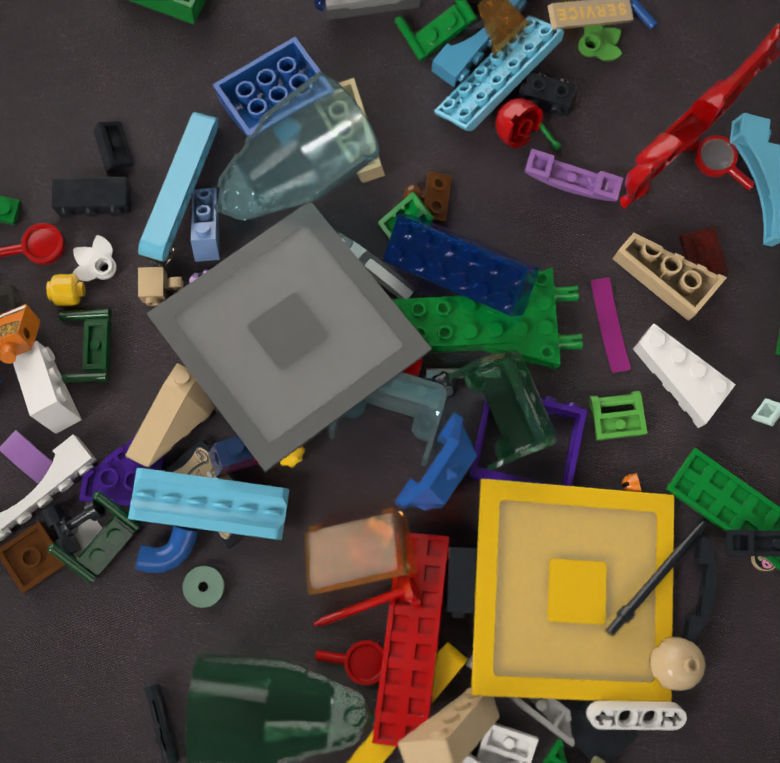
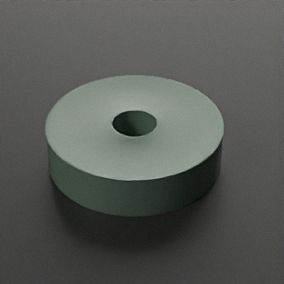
[183,566,225,608]

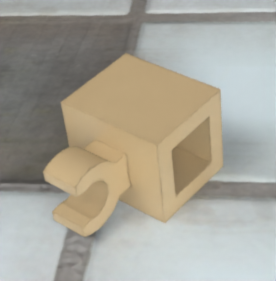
[138,267,184,306]

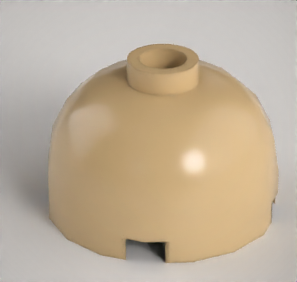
[650,637,706,691]

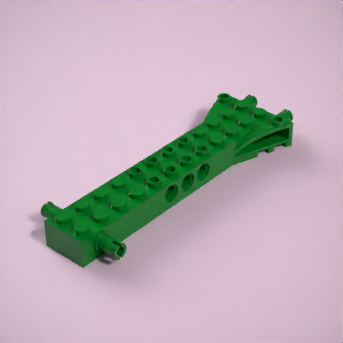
[391,267,583,370]

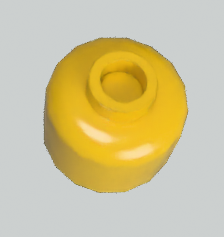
[46,274,85,306]

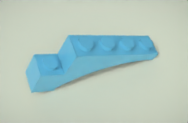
[730,113,780,247]

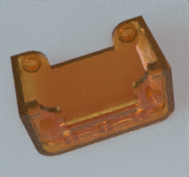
[304,507,418,596]

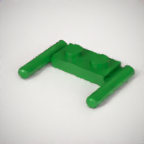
[395,0,477,62]

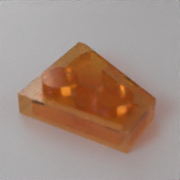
[478,0,529,55]

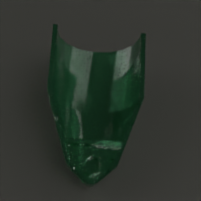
[185,652,375,763]

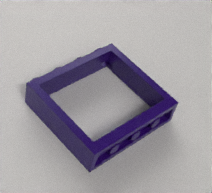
[467,386,587,486]

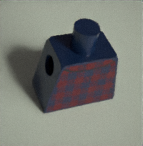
[208,436,259,478]

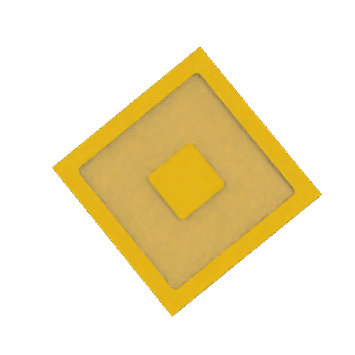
[471,479,674,702]

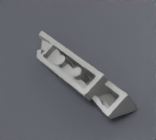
[465,655,575,746]

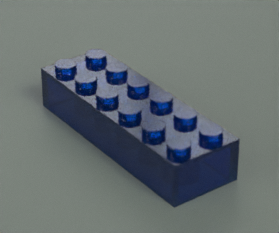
[383,214,540,317]

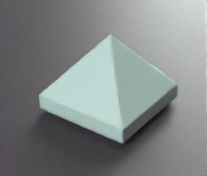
[751,398,780,426]

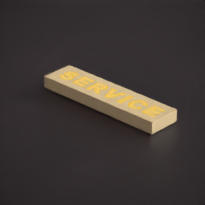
[548,0,633,30]

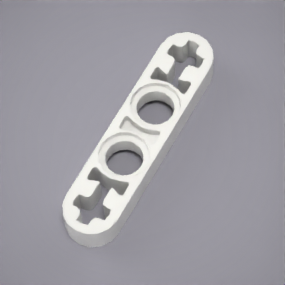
[586,701,687,730]

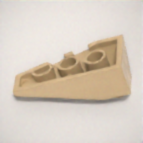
[126,363,215,468]

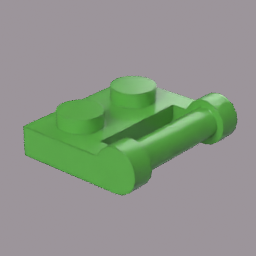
[589,391,647,441]

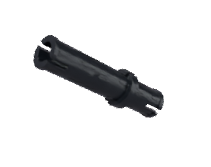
[144,684,180,763]

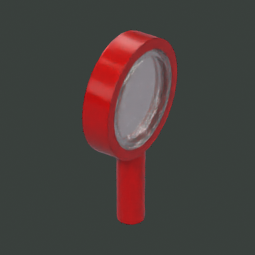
[695,135,755,190]

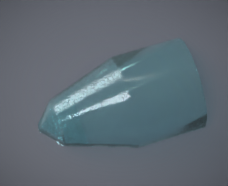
[214,72,379,221]

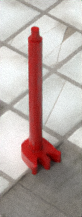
[313,577,422,627]

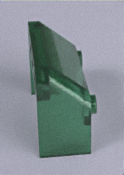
[448,350,557,471]

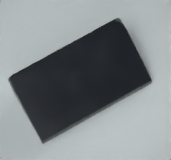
[94,121,134,173]

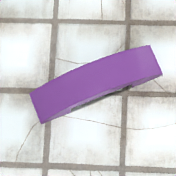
[525,149,623,201]

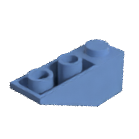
[191,188,220,262]

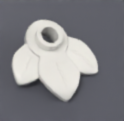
[72,235,117,282]

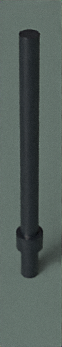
[605,520,708,637]

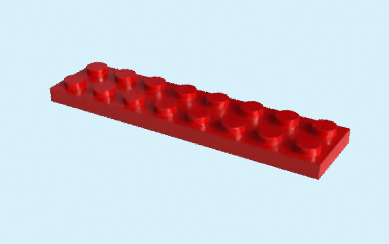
[372,532,451,747]

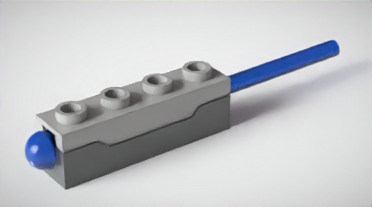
[314,0,420,20]

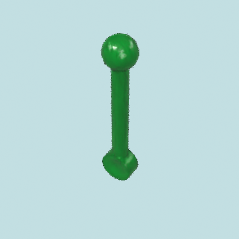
[540,122,561,151]

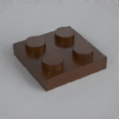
[0,522,66,594]

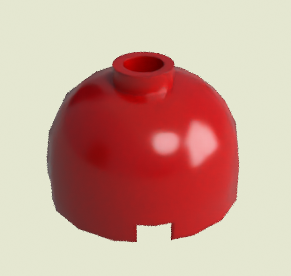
[495,98,543,149]

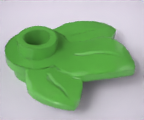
[578,25,622,61]

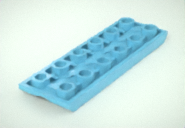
[434,15,564,131]
[128,468,289,540]

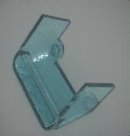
[329,372,447,467]

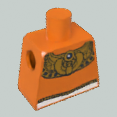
[0,304,41,364]

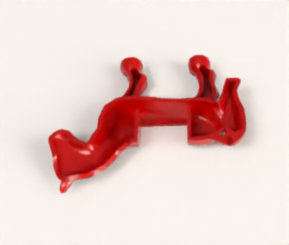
[620,24,780,210]

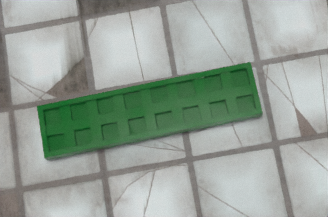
[665,448,780,571]

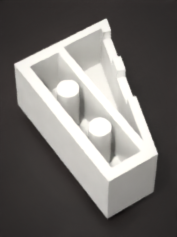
[13,341,82,434]

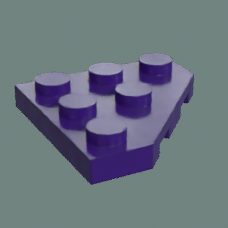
[79,435,165,507]

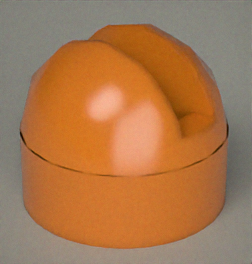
[621,473,642,492]

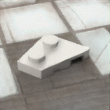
[476,723,538,763]

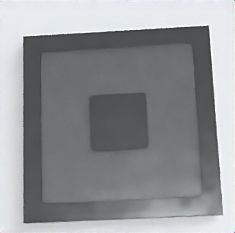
[146,201,432,472]

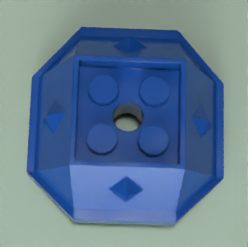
[394,413,477,511]

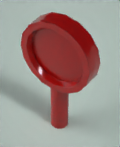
[0,223,65,265]
[315,640,384,685]

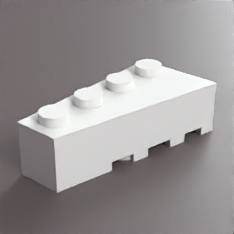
[633,324,736,428]

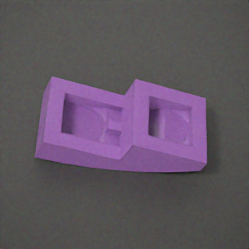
[0,430,53,483]

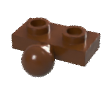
[403,171,452,224]

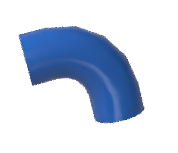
[135,525,198,573]

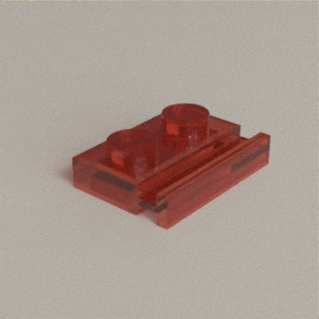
[679,227,729,275]

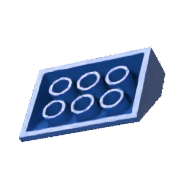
[213,37,333,139]

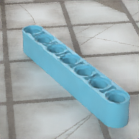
[138,112,218,262]

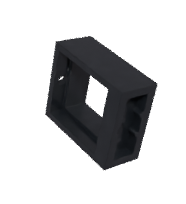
[445,547,476,618]

